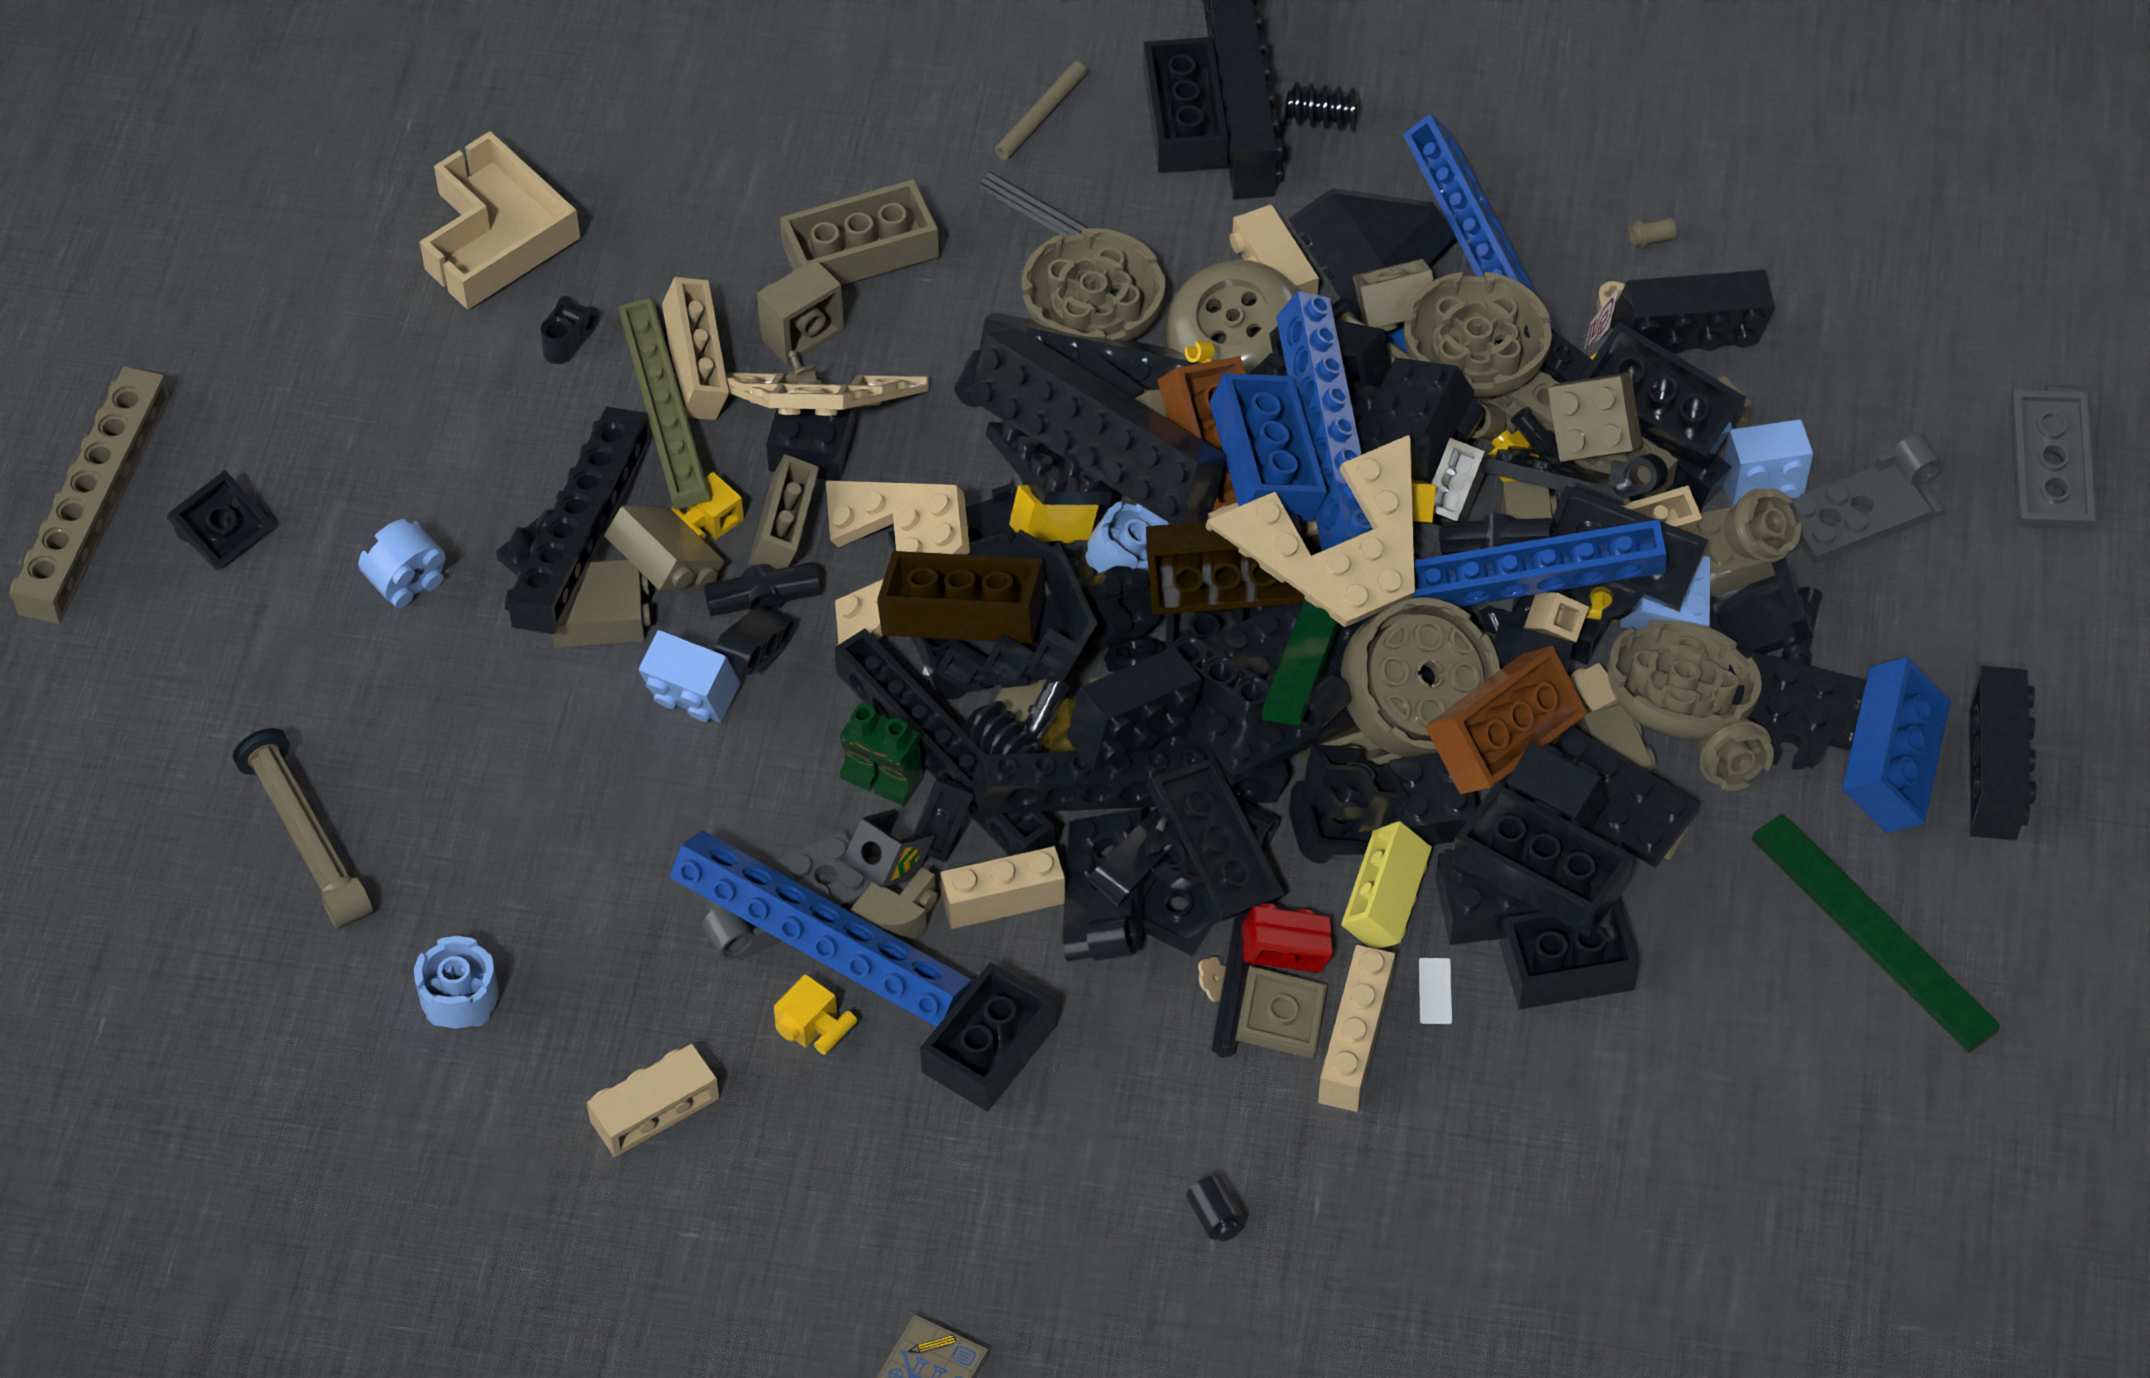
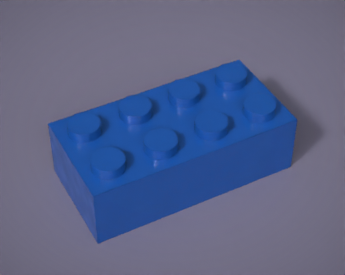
[1210,373,1327,521]
[1842,657,1951,834]

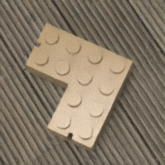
[420,131,580,310]

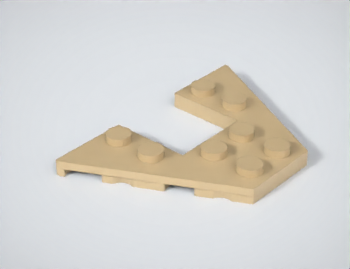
[725,372,929,416]
[1205,435,1415,627]
[826,481,970,645]

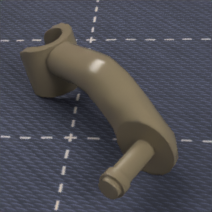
[786,350,822,384]

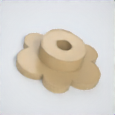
[1198,957,1225,1002]

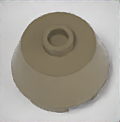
[1724,488,1802,562]
[1697,713,1774,791]

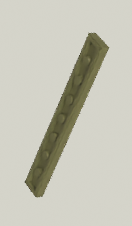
[617,298,710,510]

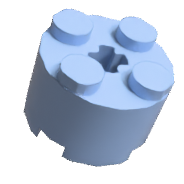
[1085,501,1168,580]
[358,519,446,608]
[414,936,499,1029]

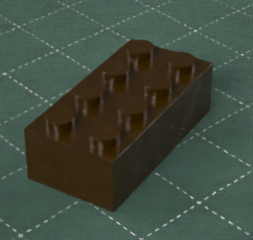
[1146,514,1305,615]
[877,551,1046,643]

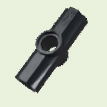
[1438,513,1558,555]
[704,562,820,617]

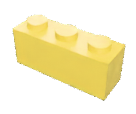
[1341,821,1432,949]

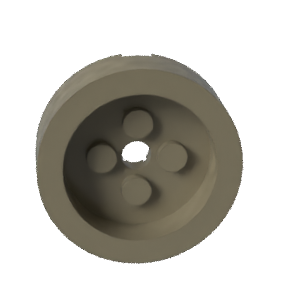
[1341,598,1500,758]

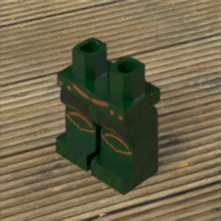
[840,703,923,807]

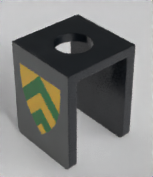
[842,809,935,888]

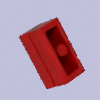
[1242,904,1332,973]

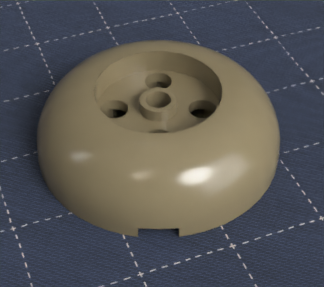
[1022,228,1165,341]
[1165,260,1298,374]
[1404,272,1552,397]
[1608,620,1762,740]

